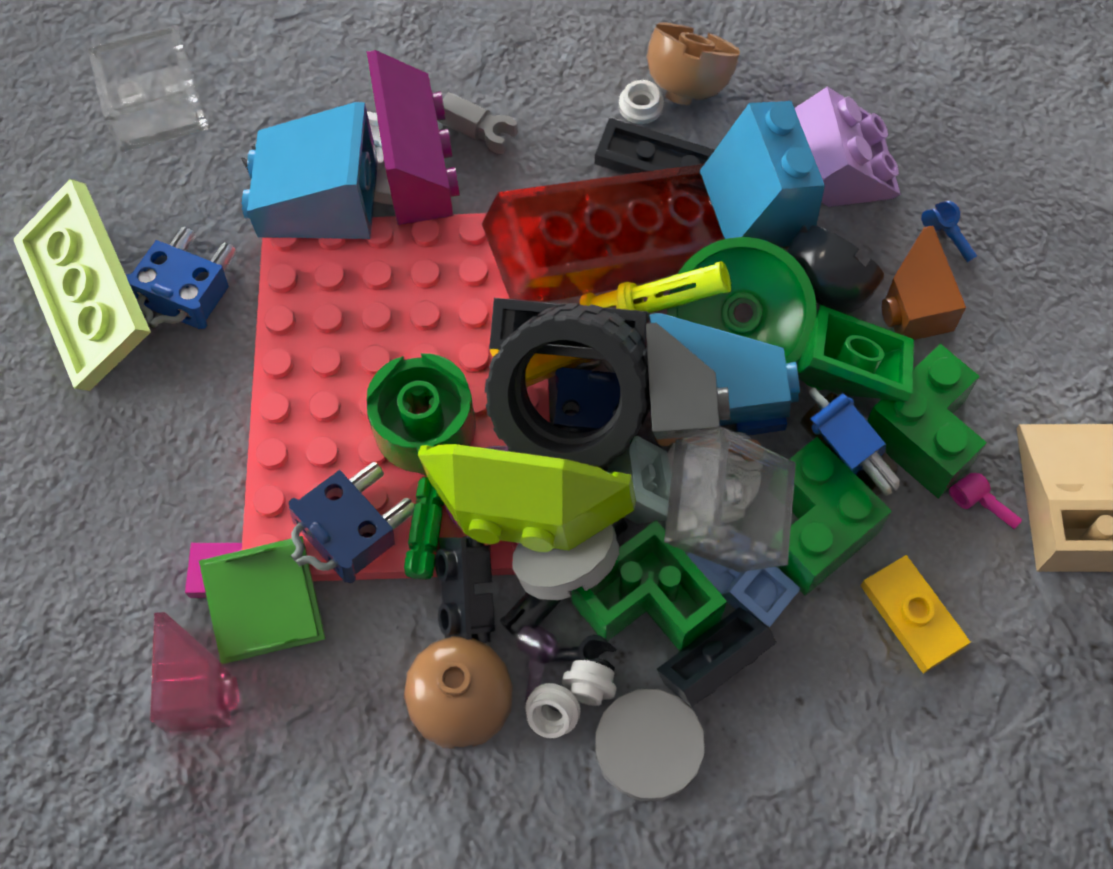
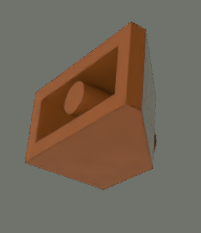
[881,226,966,340]

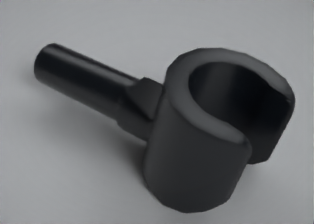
[538,634,617,672]

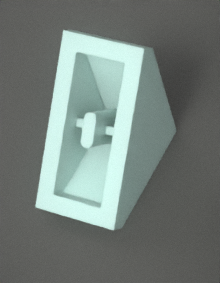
[607,436,679,524]

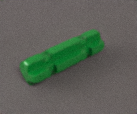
[404,477,444,580]

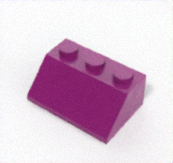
[366,50,460,225]

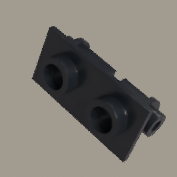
[435,536,495,643]

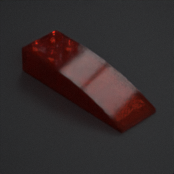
[481,164,725,302]

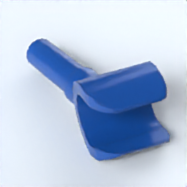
[921,201,977,263]

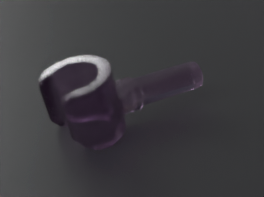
[517,626,559,704]

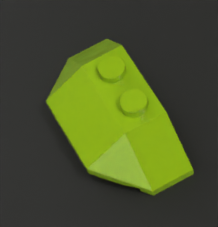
[418,444,636,552]

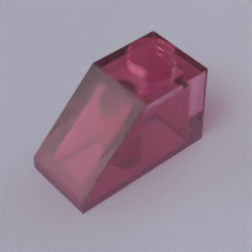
[150,612,239,732]

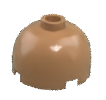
[647,23,740,105]
[404,636,513,749]

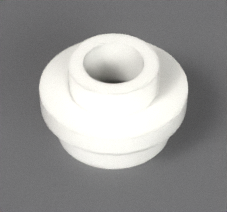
[619,80,664,124]
[562,660,616,706]
[526,683,580,738]

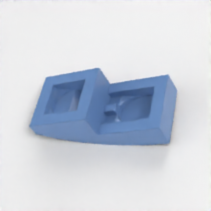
[686,521,801,627]

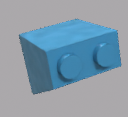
[700,101,825,247]
[242,102,378,239]
[650,313,800,426]

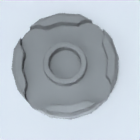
[512,525,619,600]
[595,689,705,802]

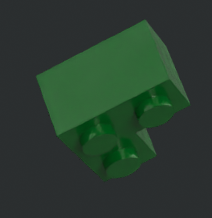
[867,344,987,499]
[769,437,892,596]
[572,520,727,651]

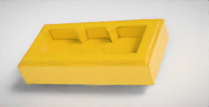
[860,555,971,674]

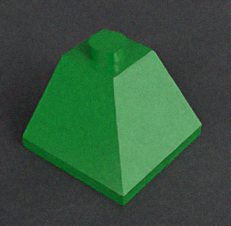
[796,305,914,402]

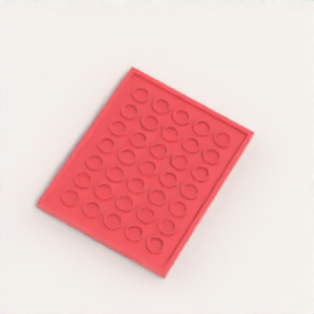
[242,211,550,581]

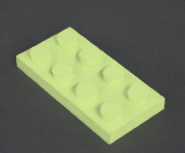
[13,179,151,391]

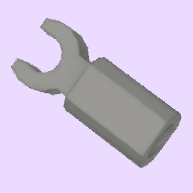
[438,92,518,154]

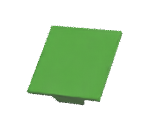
[199,536,326,664]

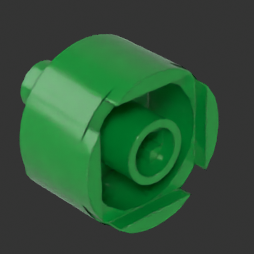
[366,353,476,476]

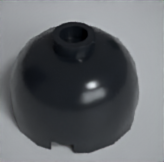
[787,225,884,314]

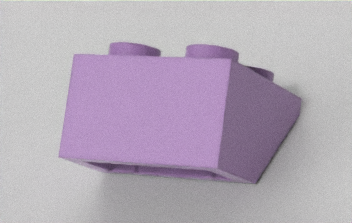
[795,87,901,207]

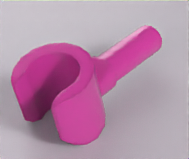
[949,473,1022,529]

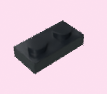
[656,607,777,707]

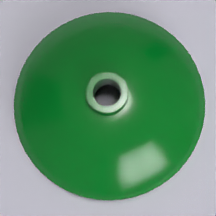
[667,237,817,363]

